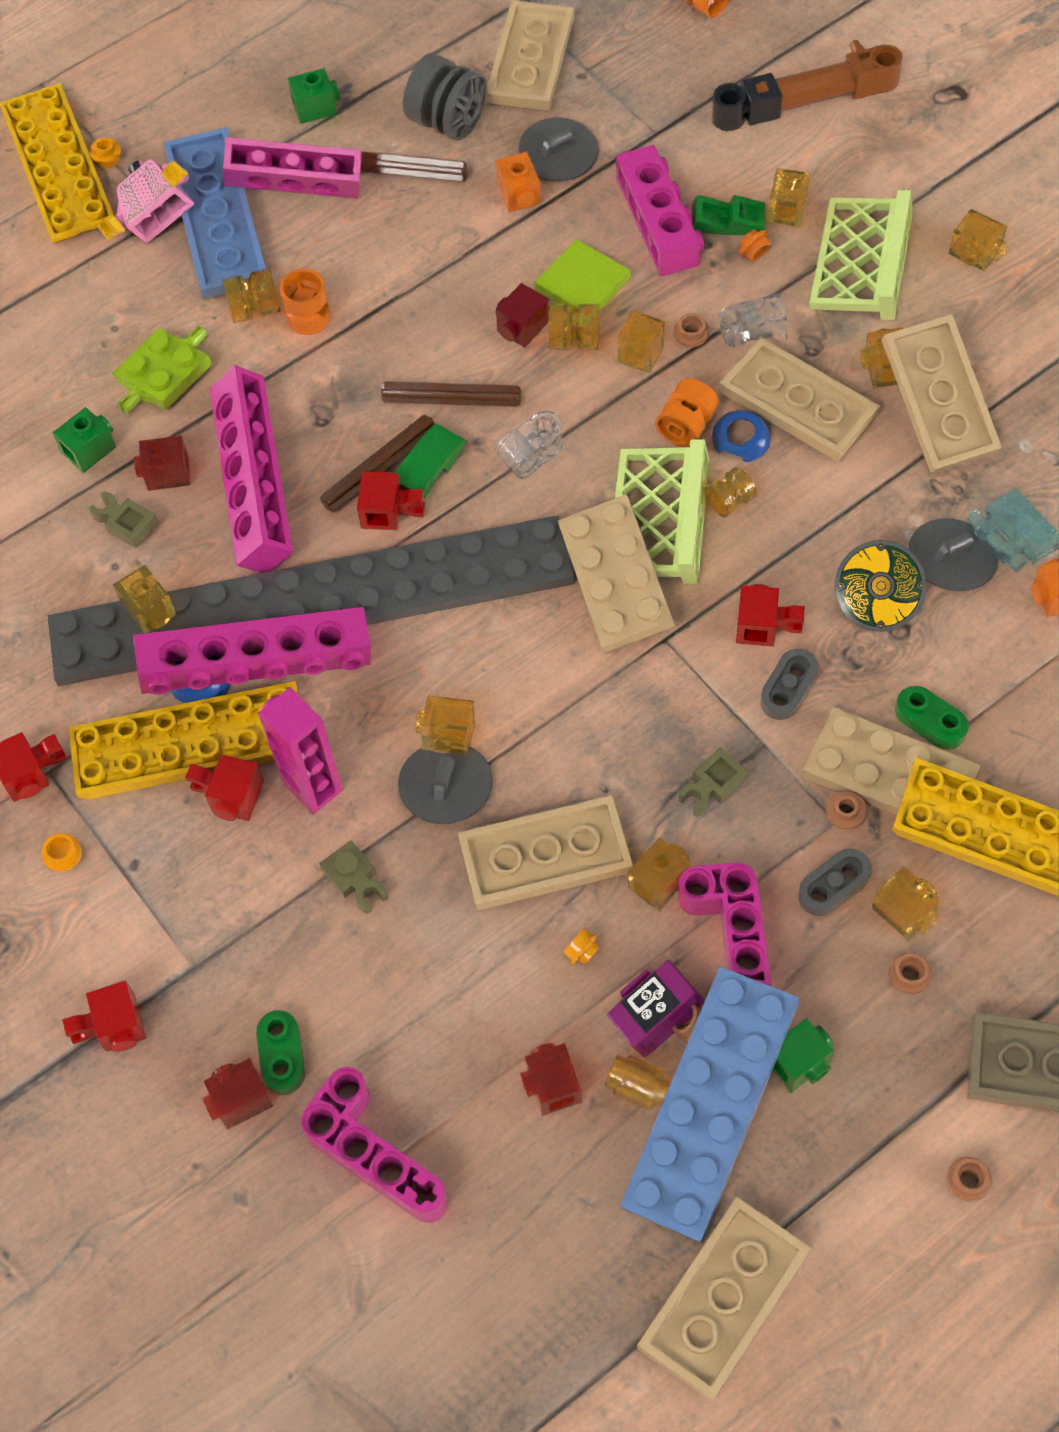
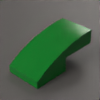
[692,195,765,235]
[395,423,467,499]

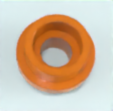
[739,230,772,262]

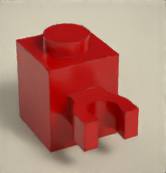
[357,471,425,530]
[736,584,805,647]
[0,732,68,802]
[185,754,264,821]
[62,980,146,1052]

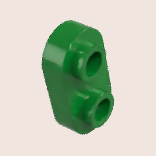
[895,686,969,749]
[256,1010,305,1095]

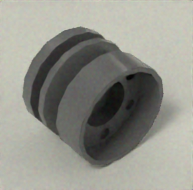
[403,53,487,140]

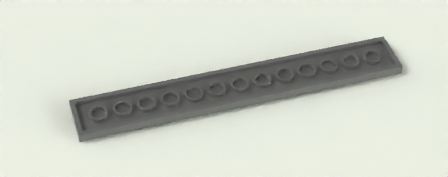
[47,515,574,686]

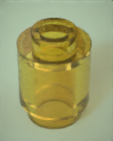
[605,1055,671,1111]

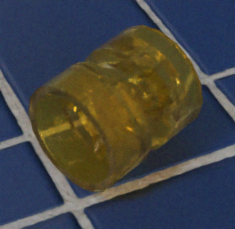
[222,268,281,323]
[548,304,599,350]

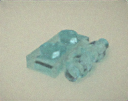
[967,488,1059,572]

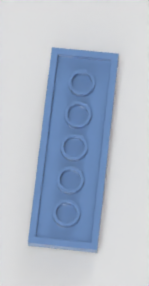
[163,127,269,299]
[620,966,800,1244]

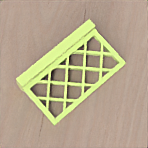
[810,190,913,320]
[615,439,710,584]

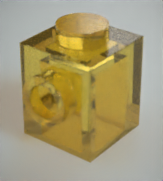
[767,168,810,227]
[949,209,1008,272]
[618,310,665,373]
[860,327,903,388]
[113,564,176,634]
[415,695,475,755]
[628,838,691,912]
[872,866,941,941]

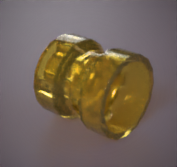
[705,467,757,517]

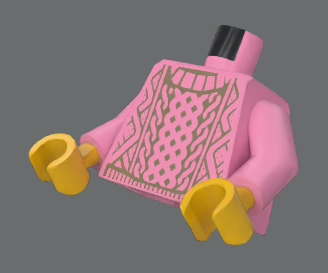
[97,159,194,243]

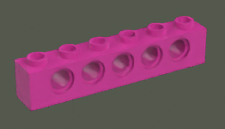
[210,365,293,573]
[133,607,371,695]

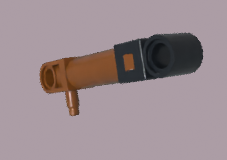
[712,40,903,131]

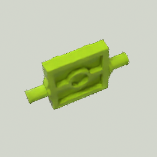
[112,325,212,415]

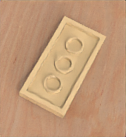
[486,0,574,111]
[881,314,1002,473]
[719,337,880,462]
[558,494,675,653]
[802,707,981,815]
[457,795,633,911]
[637,1197,811,1403]

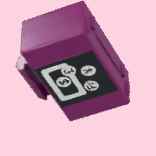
[607,960,705,1057]

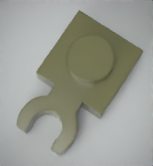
[89,491,158,548]
[678,747,749,817]
[319,840,388,914]

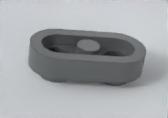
[760,649,818,720]
[798,849,872,916]

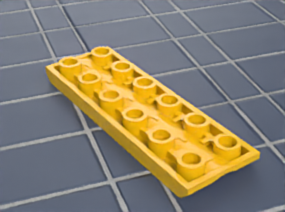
[0,83,113,243]
[68,681,299,799]
[892,757,1059,896]

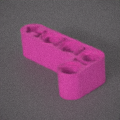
[678,863,772,987]
[301,1067,448,1222]

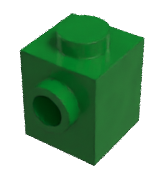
[287,68,340,124]
[52,407,116,473]
[773,1017,834,1093]

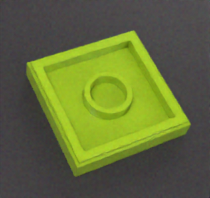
[534,239,631,322]

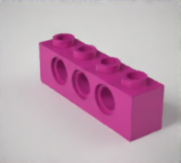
[223,137,362,199]
[616,145,704,277]
[258,687,343,815]

